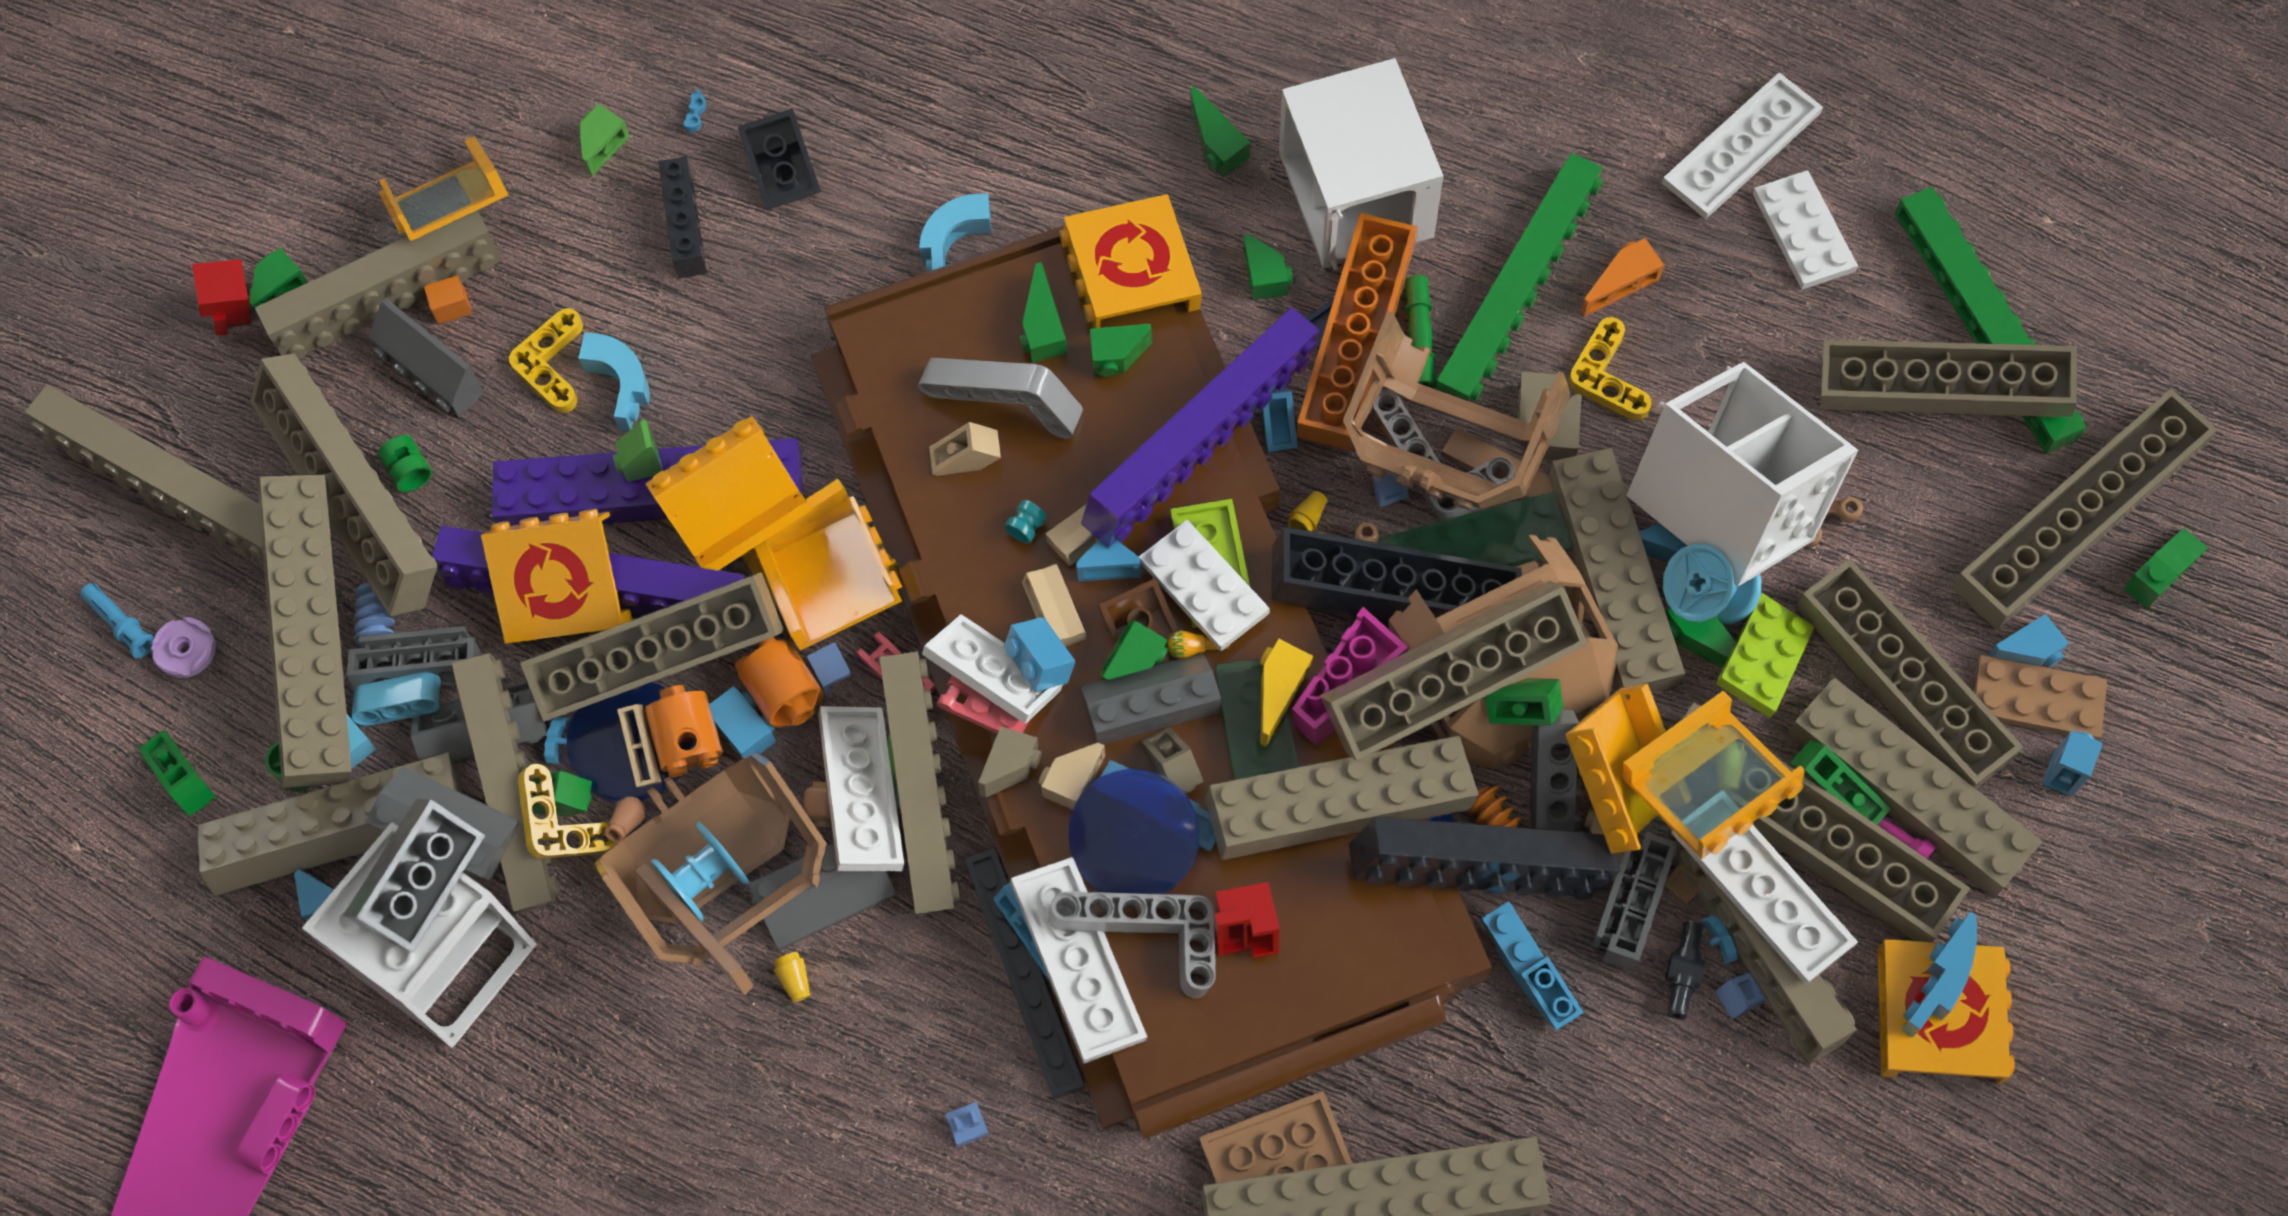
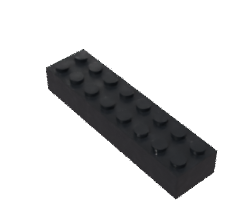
[1272,527,1522,620]
[1349,817,1620,900]

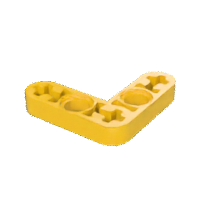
[509,308,583,413]
[1569,317,1652,421]
[518,764,616,859]

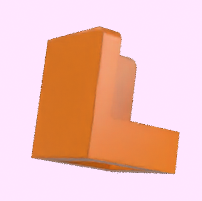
[424,275,473,324]

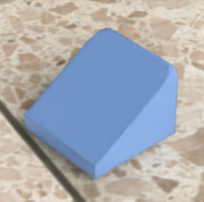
[1716,972,1767,1019]

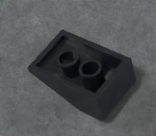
[737,108,821,210]

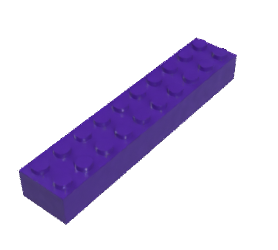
[1081,307,1319,548]
[492,438,803,526]
[432,526,744,618]

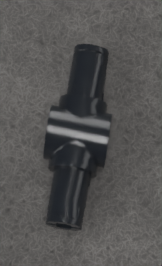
[1665,921,1705,1020]

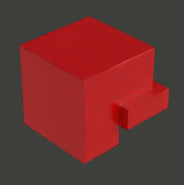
[192,259,251,336]
[1214,882,1280,959]

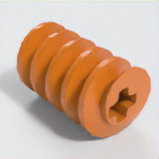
[1468,785,1528,829]

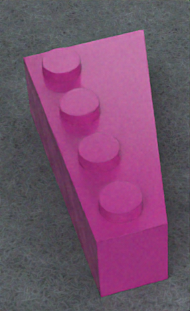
[1292,607,1408,746]

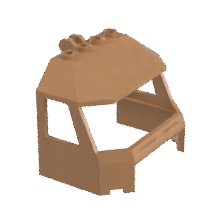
[1343,311,1571,510]
[1389,535,1618,769]
[594,752,826,967]

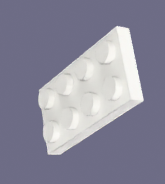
[1752,170,1858,290]
[1139,520,1270,651]
[922,614,1062,724]

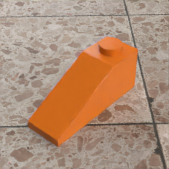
[1581,238,1664,317]

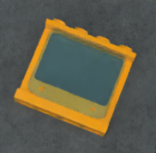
[378,136,508,241]
[1622,691,1805,859]

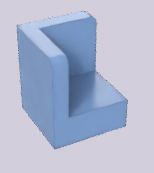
[807,642,851,697]

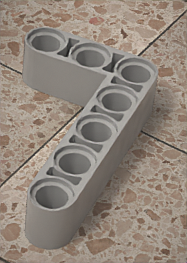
[918,358,1083,439]
[1373,389,1515,522]
[1047,892,1216,998]

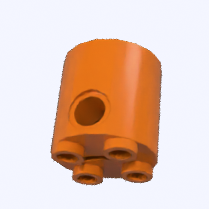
[735,637,824,728]
[644,685,723,778]

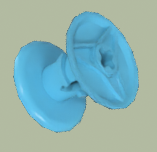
[1663,544,1762,624]
[649,821,750,922]

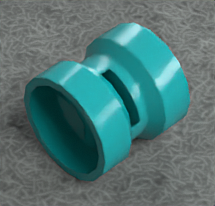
[1004,500,1047,544]

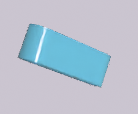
[352,672,441,726]

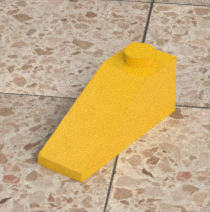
[1260,639,1313,747]

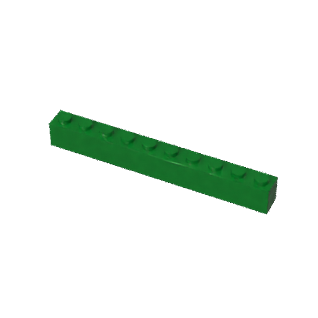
[1435,153,1604,402]
[1894,186,2086,454]

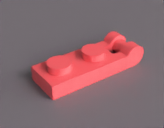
[937,675,1029,734]

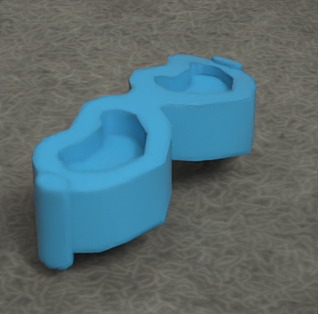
[683,89,707,133]
[544,717,569,764]
[1700,914,1737,965]

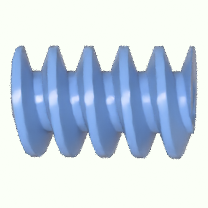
[354,583,395,648]

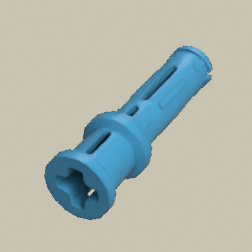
[80,583,154,658]

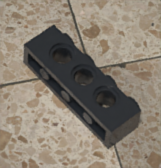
[658,156,708,279]

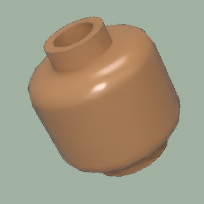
[804,782,832,828]

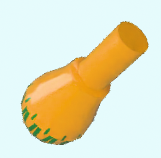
[1167,630,1230,659]

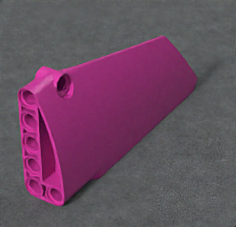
[111,956,347,1216]

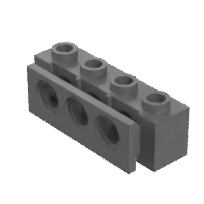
[347,626,482,689]
[1530,710,1581,832]
[1592,832,1678,972]

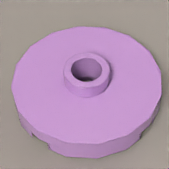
[151,617,216,678]

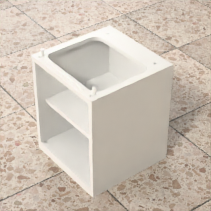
[1279,58,1443,270]
[1626,362,1858,587]
[302,822,537,1048]

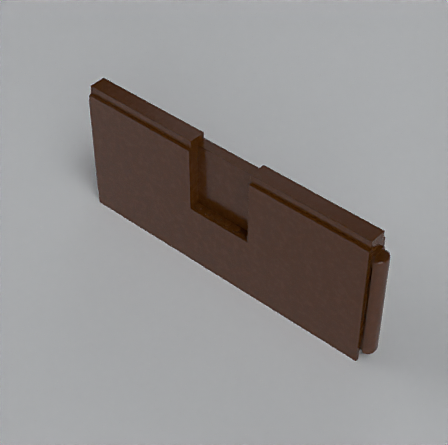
[810,225,1492,1140]

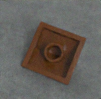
[1097,578,1179,646]

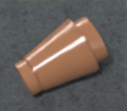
[605,796,646,843]

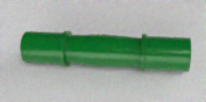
[1405,275,1436,389]

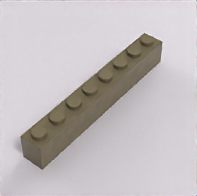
[879,652,960,914]
[451,653,559,913]

